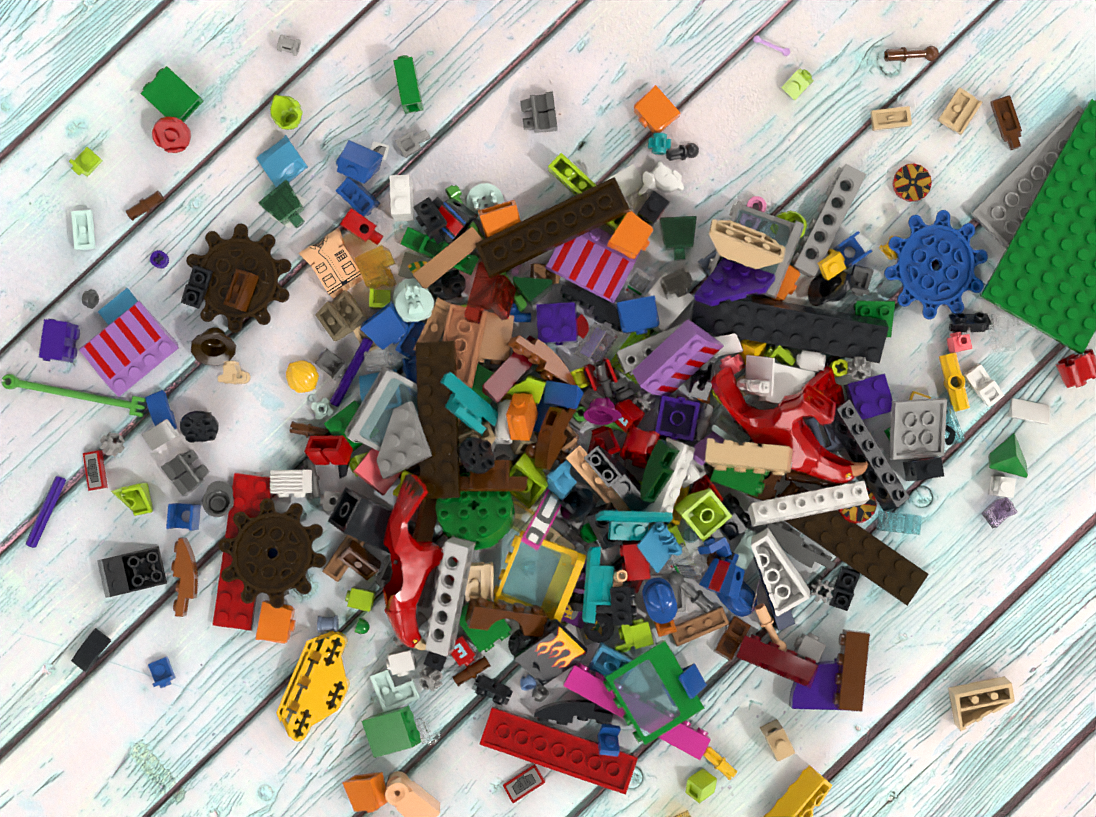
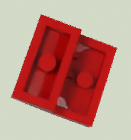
[801,366,845,404]

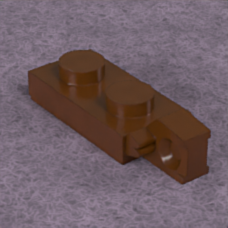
[990,95,1022,150]

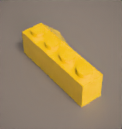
[764,765,833,817]

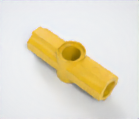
[939,352,970,412]

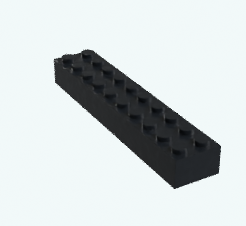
[690,286,889,363]

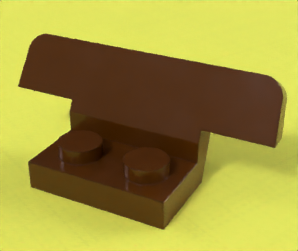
[460,460,528,491]

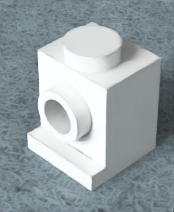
[988,476,1016,498]

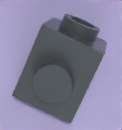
[850,264,874,296]
[315,348,347,380]

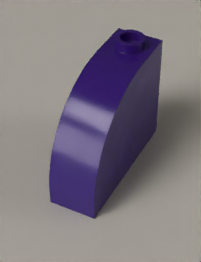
[789,658,848,711]

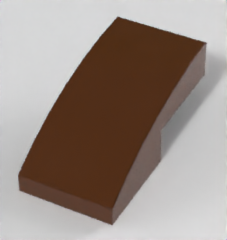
[714,616,751,661]

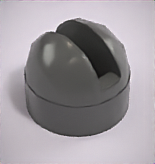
[532,684,549,702]

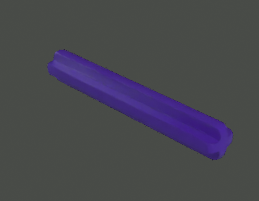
[330,337,373,407]
[26,476,66,548]

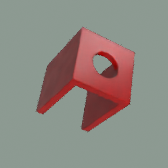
[583,357,618,391]

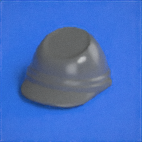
[201,481,234,517]

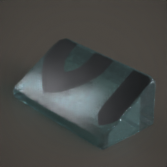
[945,405,965,445]

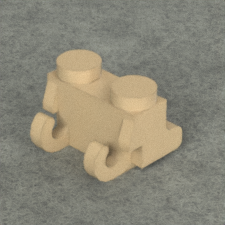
[218,361,251,385]

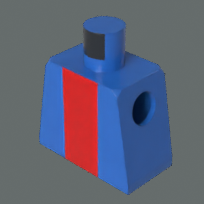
[699,552,745,601]

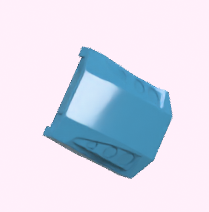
[256,135,308,190]

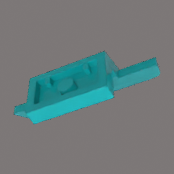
[441,372,498,435]
[596,511,673,540]
[582,546,614,624]

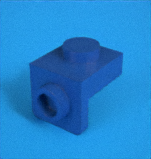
[697,537,732,557]

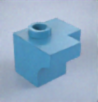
[546,460,577,500]

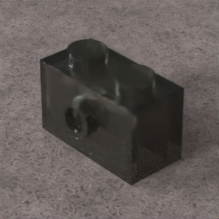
[660,268,693,299]

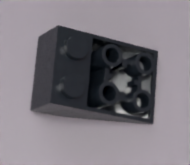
[97,546,167,598]

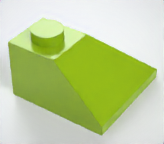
[510,453,548,508]
[673,488,732,542]

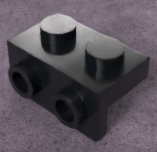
[413,197,448,244]
[720,493,752,541]
[610,581,637,625]

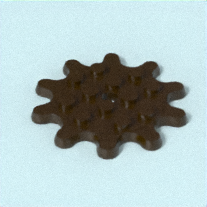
[186,223,292,333]
[218,498,326,608]

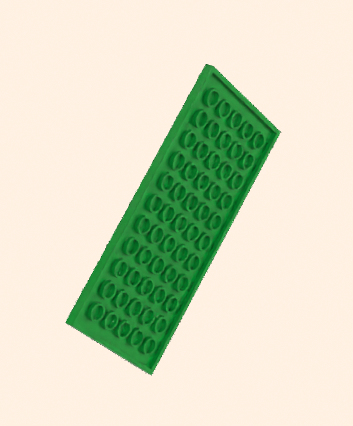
[980,99,1096,354]

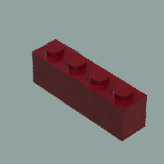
[736,634,819,689]

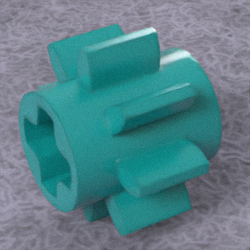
[648,133,671,155]

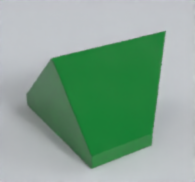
[988,433,1028,478]

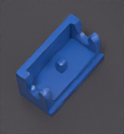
[336,177,381,217]
[395,321,425,360]

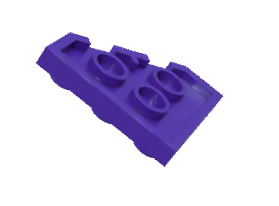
[694,257,775,306]

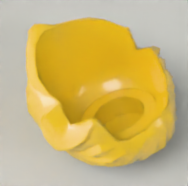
[286,360,319,393]

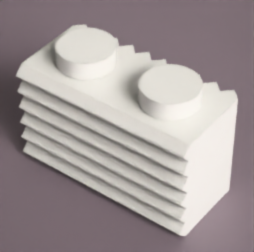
[270,470,312,497]

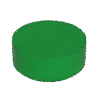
[580,523,597,543]

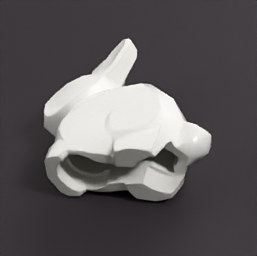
[639,161,684,200]

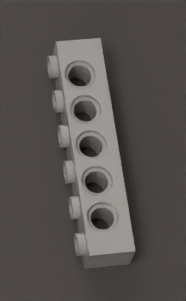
[791,164,866,279]
[425,536,475,657]

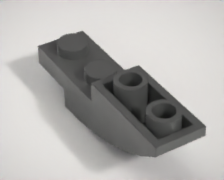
[765,522,836,570]

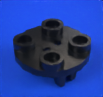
[428,269,466,300]
[180,411,219,443]
[458,437,494,474]
[560,486,597,523]

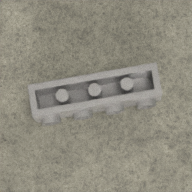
[616,323,683,376]

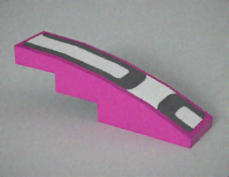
[521,489,565,551]

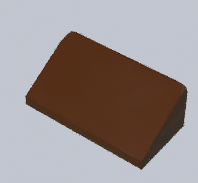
[224,268,258,312]
[338,540,381,581]

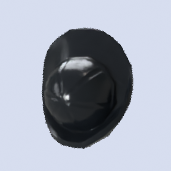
[808,271,855,306]

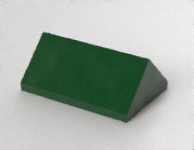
[513,276,552,307]

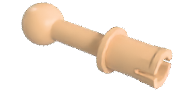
[754,604,787,652]

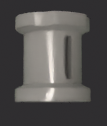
[277,34,301,56]

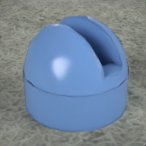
[520,674,536,691]

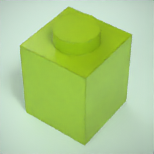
[345,586,376,612]
[629,618,654,649]

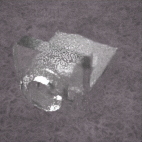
[415,717,441,745]

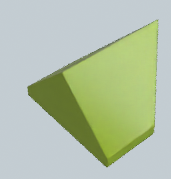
[507,375,547,404]
[111,483,153,516]

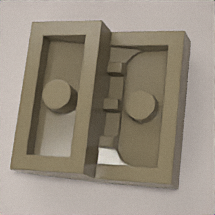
[315,290,368,342]

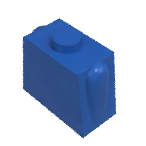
[336,140,383,184]
[616,295,660,335]
[360,301,409,350]

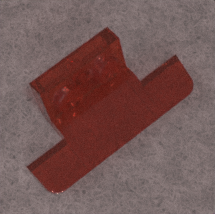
[464,261,516,324]

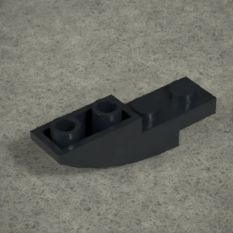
[560,284,622,332]
[584,445,651,512]
[534,700,613,726]

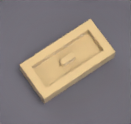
[870,106,912,131]

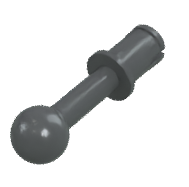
[594,361,618,406]
[551,517,599,552]
[668,571,714,613]

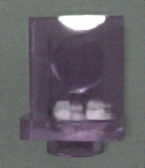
[981,497,1017,529]

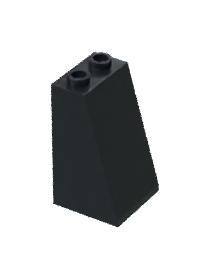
[328,487,416,554]

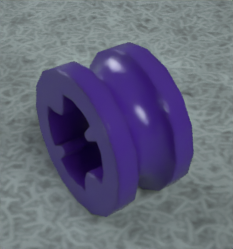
[150,250,169,269]

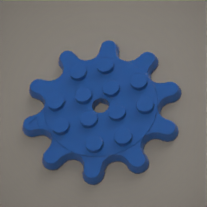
[884,210,988,320]

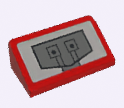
[83,450,108,491]
[503,764,545,803]

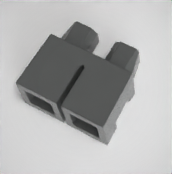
[520,91,558,133]
[161,450,210,496]

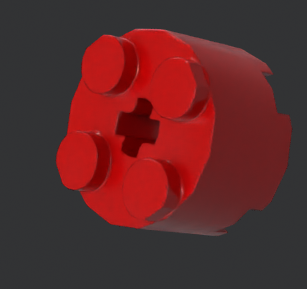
[1055,349,1096,388]
[620,427,660,469]

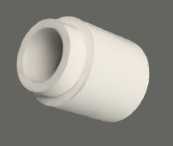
[796,350,826,372]

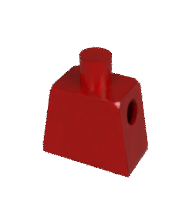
[340,208,384,245]

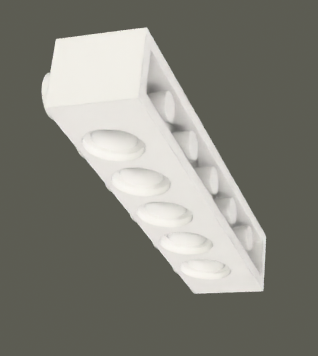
[748,481,869,527]

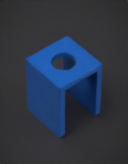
[833,231,873,269]
[166,503,201,531]
[661,663,707,706]

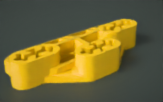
[276,631,350,741]

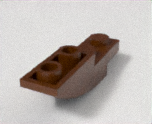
[535,400,581,470]

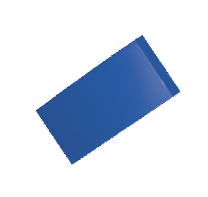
[145,390,177,429]

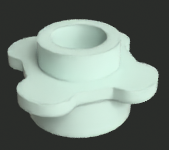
[311,398,334,420]

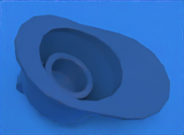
[642,578,678,624]
[717,581,758,617]

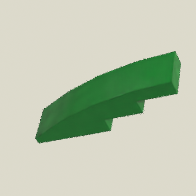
[400,227,479,276]

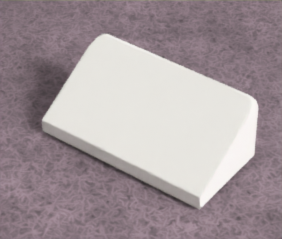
[1008,398,1050,424]

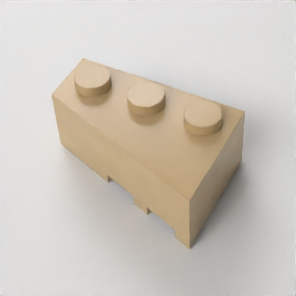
[948,676,1015,731]

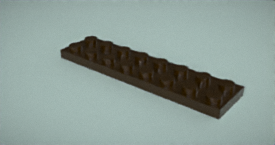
[475,177,631,278]
[416,341,461,499]
[784,486,929,606]

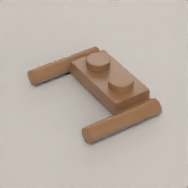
[413,298,451,351]

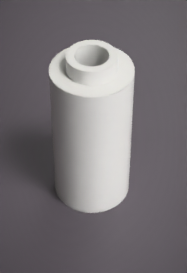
[494,399,513,444]

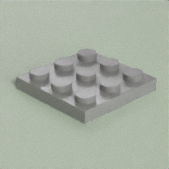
[889,398,947,460]

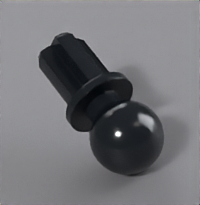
[666,143,699,161]

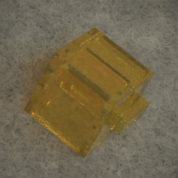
[354,245,397,289]

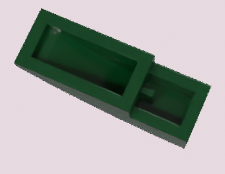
[640,439,680,503]

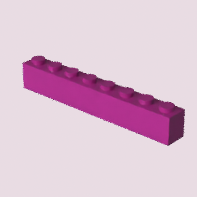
[563,663,711,760]

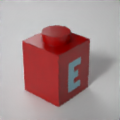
[614,399,645,433]
[450,635,476,666]

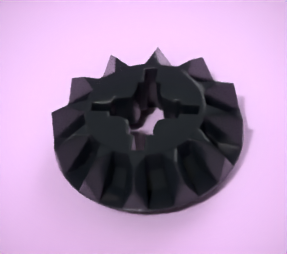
[584,613,614,643]
[508,629,538,656]

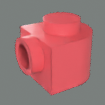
[947,332,972,353]
[719,354,745,374]

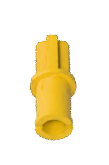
[703,746,737,780]

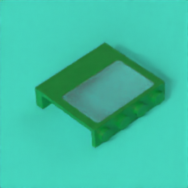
[603,640,705,745]

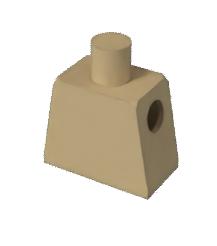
[760,719,795,762]

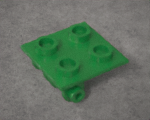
[853,300,895,338]

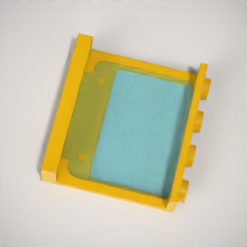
[493,530,586,622]

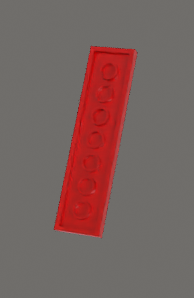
[212,473,271,631]
[479,707,638,795]

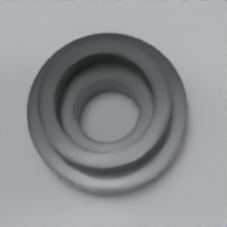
[82,289,99,309]

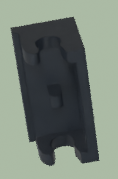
[688,362,715,401]

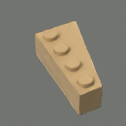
[705,438,793,476]

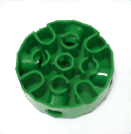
[435,472,516,550]

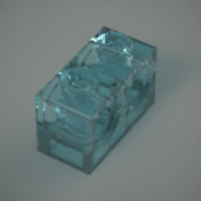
[877,511,922,535]

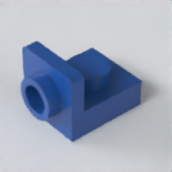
[148,656,176,689]
[597,724,621,757]

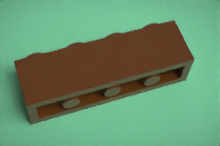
[833,629,870,712]

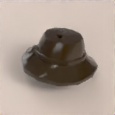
[191,327,237,366]

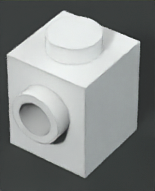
[682,459,709,488]
[386,648,416,677]

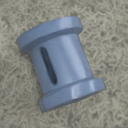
[317,615,339,633]

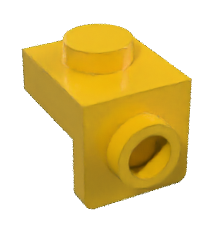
[818,248,846,280]

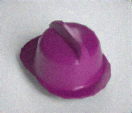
[584,397,622,425]

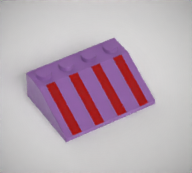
[545,228,642,304]
[79,301,179,397]
[632,319,724,397]

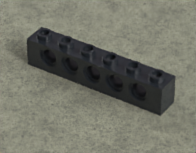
[830,400,910,511]

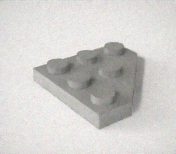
[376,402,432,479]

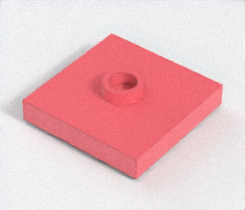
[353,441,403,496]

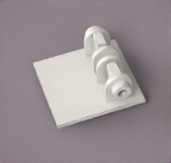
[737,355,775,397]

